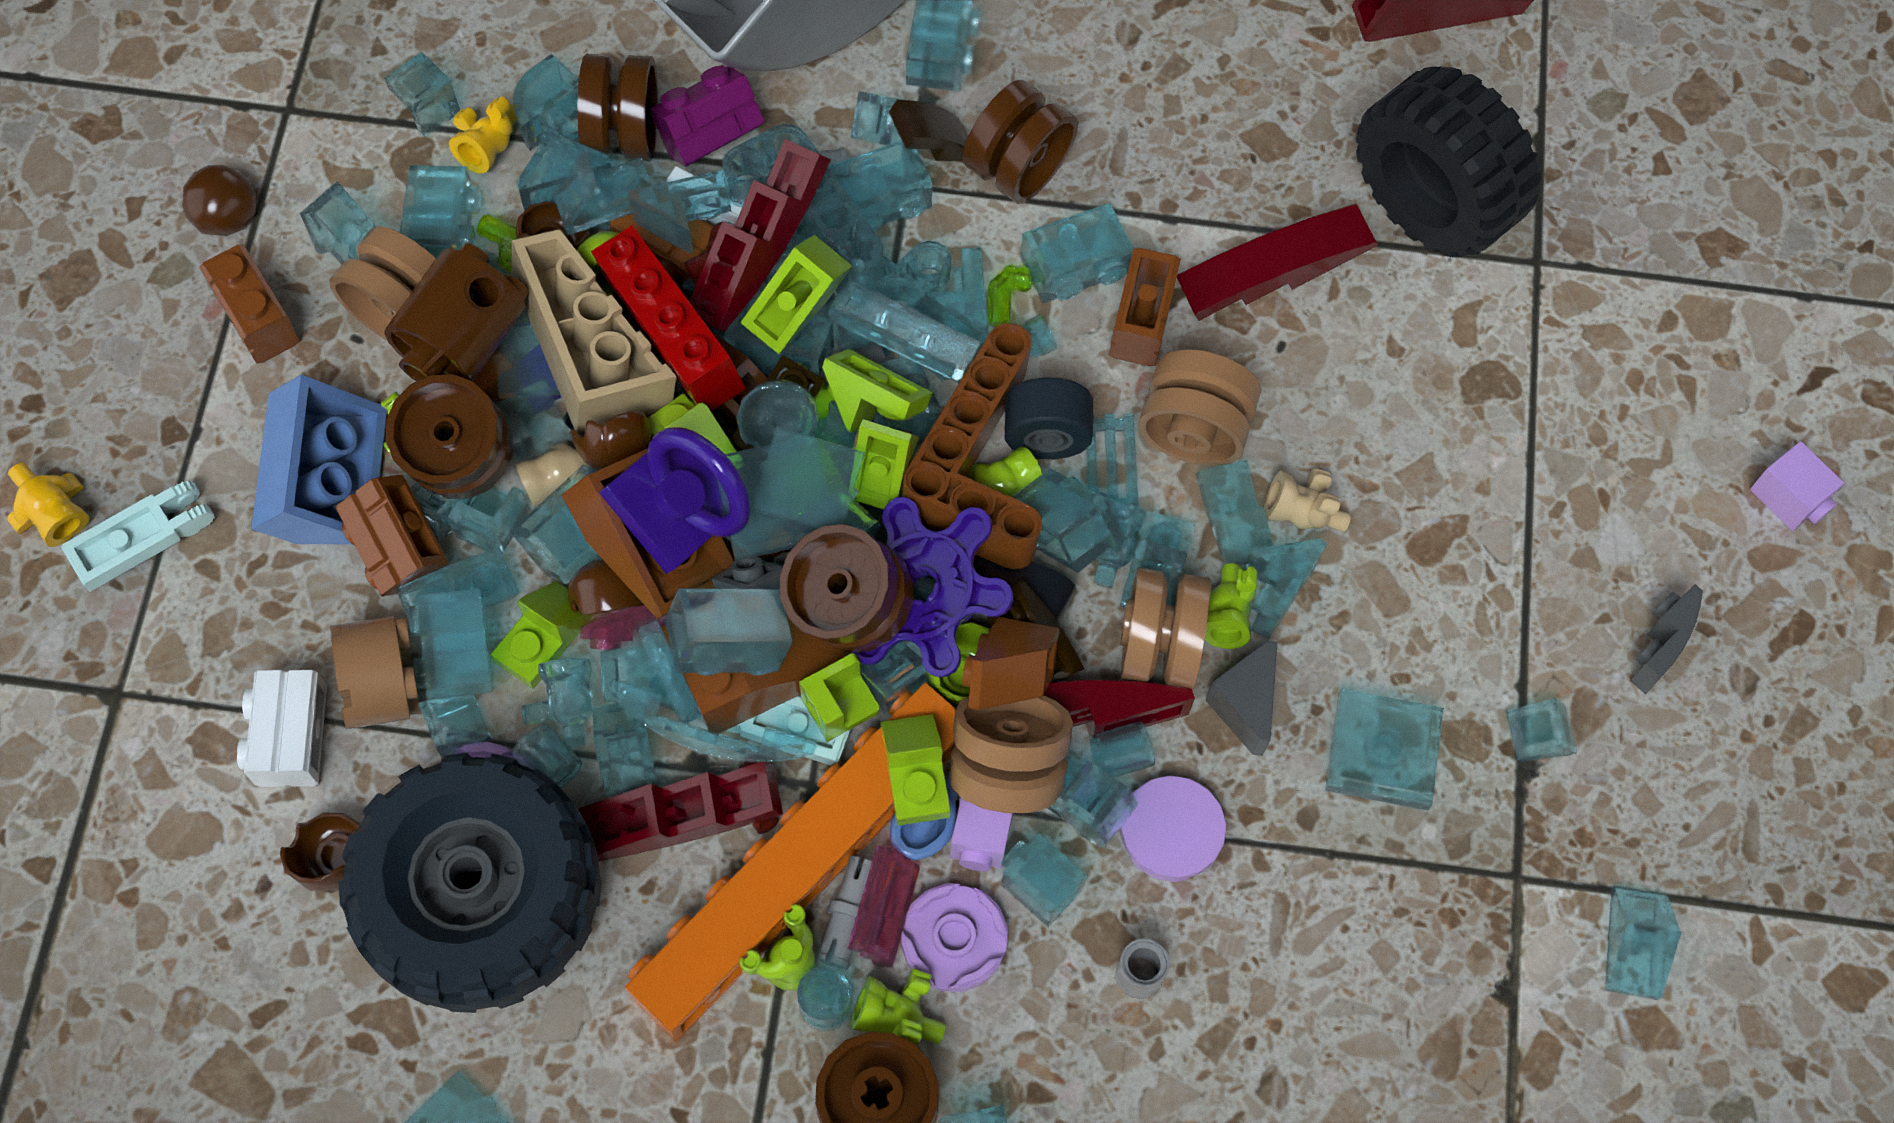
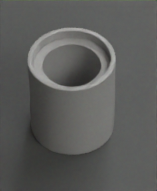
[1115,939,1170,999]

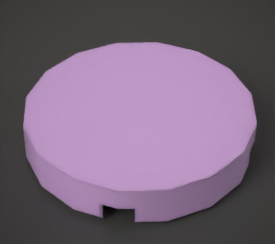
[1120,776,1226,882]
[901,883,1008,992]

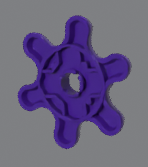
[854,497,1013,678]

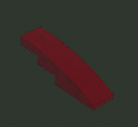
[689,139,831,332]
[1177,204,1378,321]
[1044,680,1195,742]
[578,760,783,861]

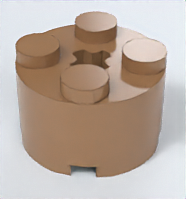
[330,616,420,729]

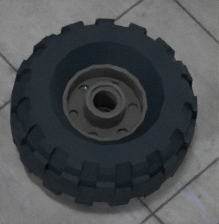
[338,752,601,1013]

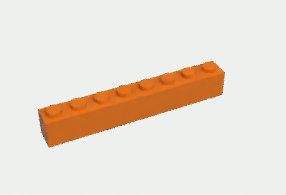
[625,682,956,1043]

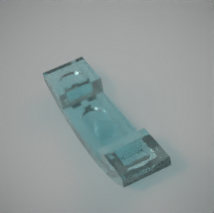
[608,679,817,762]

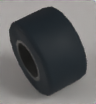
[1004,377,1093,460]

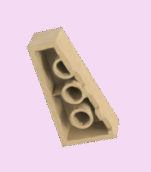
[511,229,676,434]

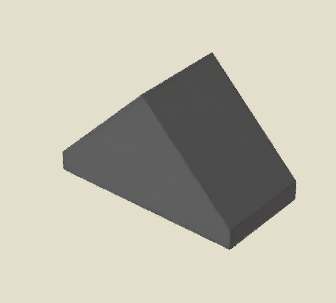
[1205,641,1278,756]

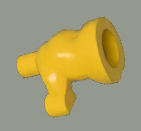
[448,96,521,174]
[7,462,89,547]

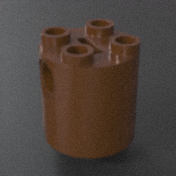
[384,243,529,382]

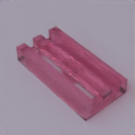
[848,846,920,968]

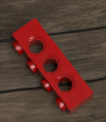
[590,225,746,411]

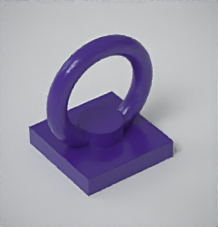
[599,427,751,574]

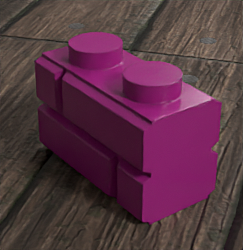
[649,65,765,167]

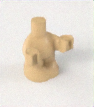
[515,440,590,508]
[1263,469,1351,532]

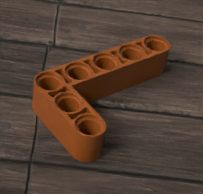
[901,323,1043,569]

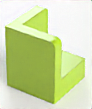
[799,653,879,742]

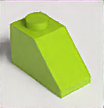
[740,235,853,354]

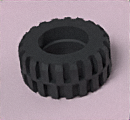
[1356,66,1542,257]

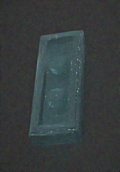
[826,279,981,383]

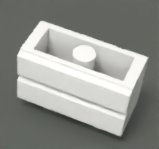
[237,670,327,787]

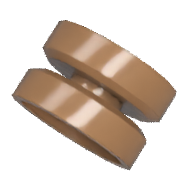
[329,226,436,340]
[1138,349,1262,466]
[1120,567,1210,689]
[948,695,1073,813]

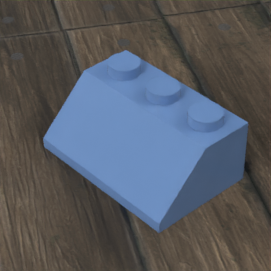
[251,374,387,544]

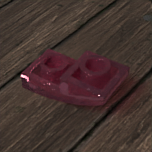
[580,604,687,650]

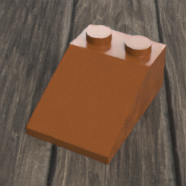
[561,449,734,619]
[660,597,847,737]

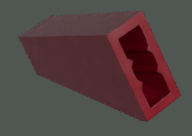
[1351,0,1534,42]

